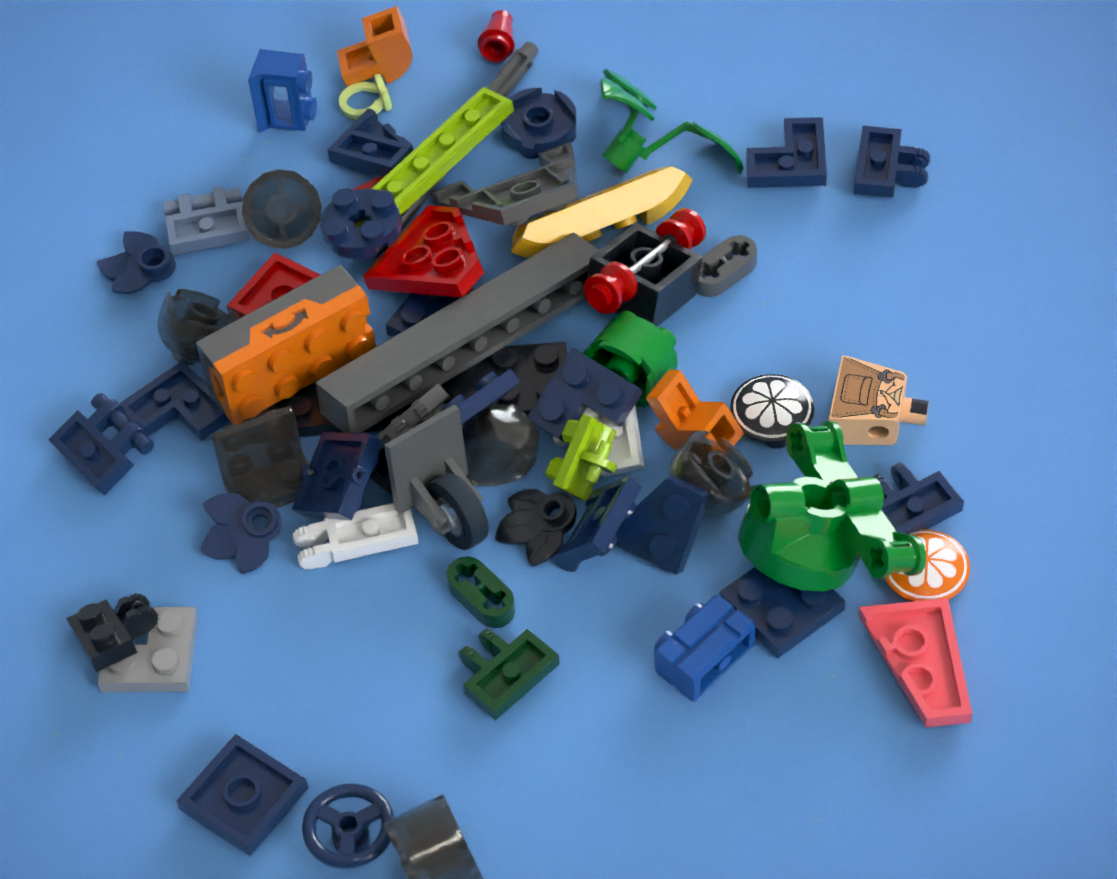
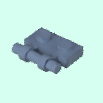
[163,186,250,255]

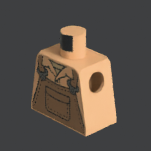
[829,355,929,445]

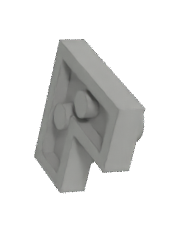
[98,607,198,692]

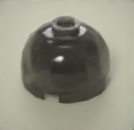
[241,169,322,250]
[157,289,240,365]
[668,430,756,518]

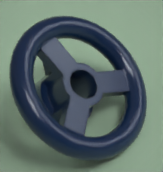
[302,783,395,869]

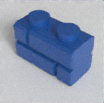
[654,594,755,701]

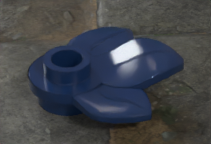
[97,231,176,294]
[201,493,282,574]

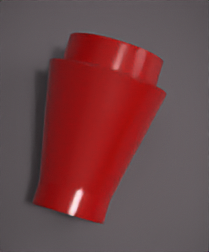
[477,10,515,62]

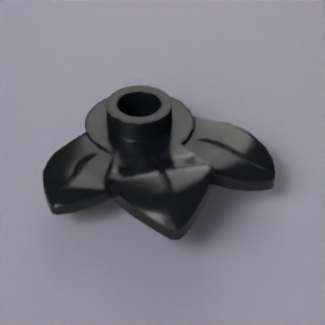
[495,489,577,567]

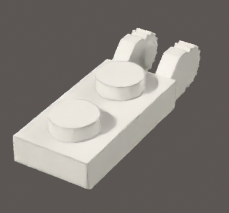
[293,503,419,570]

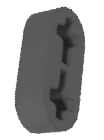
[696,235,757,297]

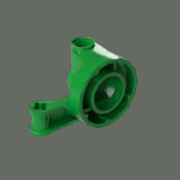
[737,421,926,592]

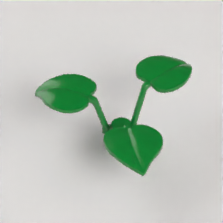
[600,68,743,175]

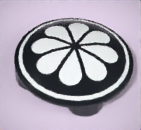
[730,374,814,449]

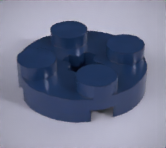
[500,88,577,159]
[320,188,402,259]

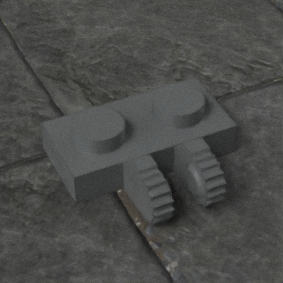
[376,383,451,440]

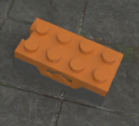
[196,264,376,426]

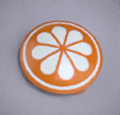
[884,529,970,602]

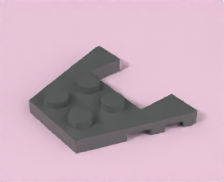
[430,142,579,226]

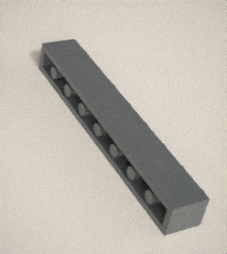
[316,232,599,433]

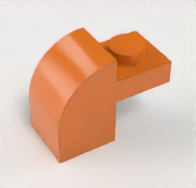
[337,6,412,87]
[646,370,744,462]

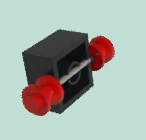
[584,208,706,327]

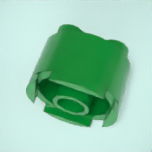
[583,310,678,408]

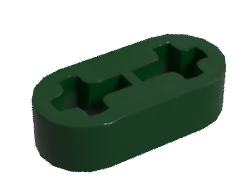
[446,556,515,628]

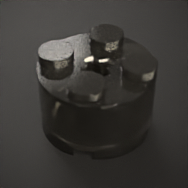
[383,794,483,879]

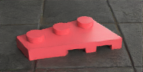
[858,598,972,728]

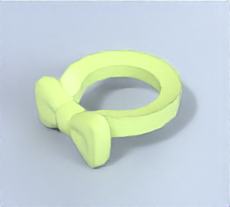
[339,74,392,120]

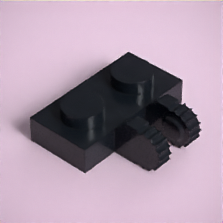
[66,593,159,672]

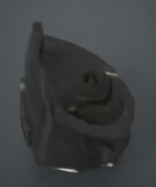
[462,405,540,486]

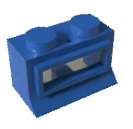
[248,49,317,133]

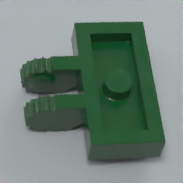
[458,628,560,721]

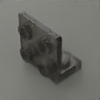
[211,406,313,508]

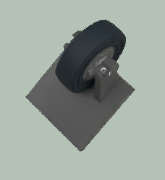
[384,405,489,550]

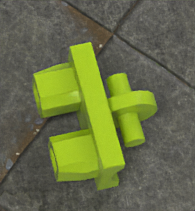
[545,414,618,501]

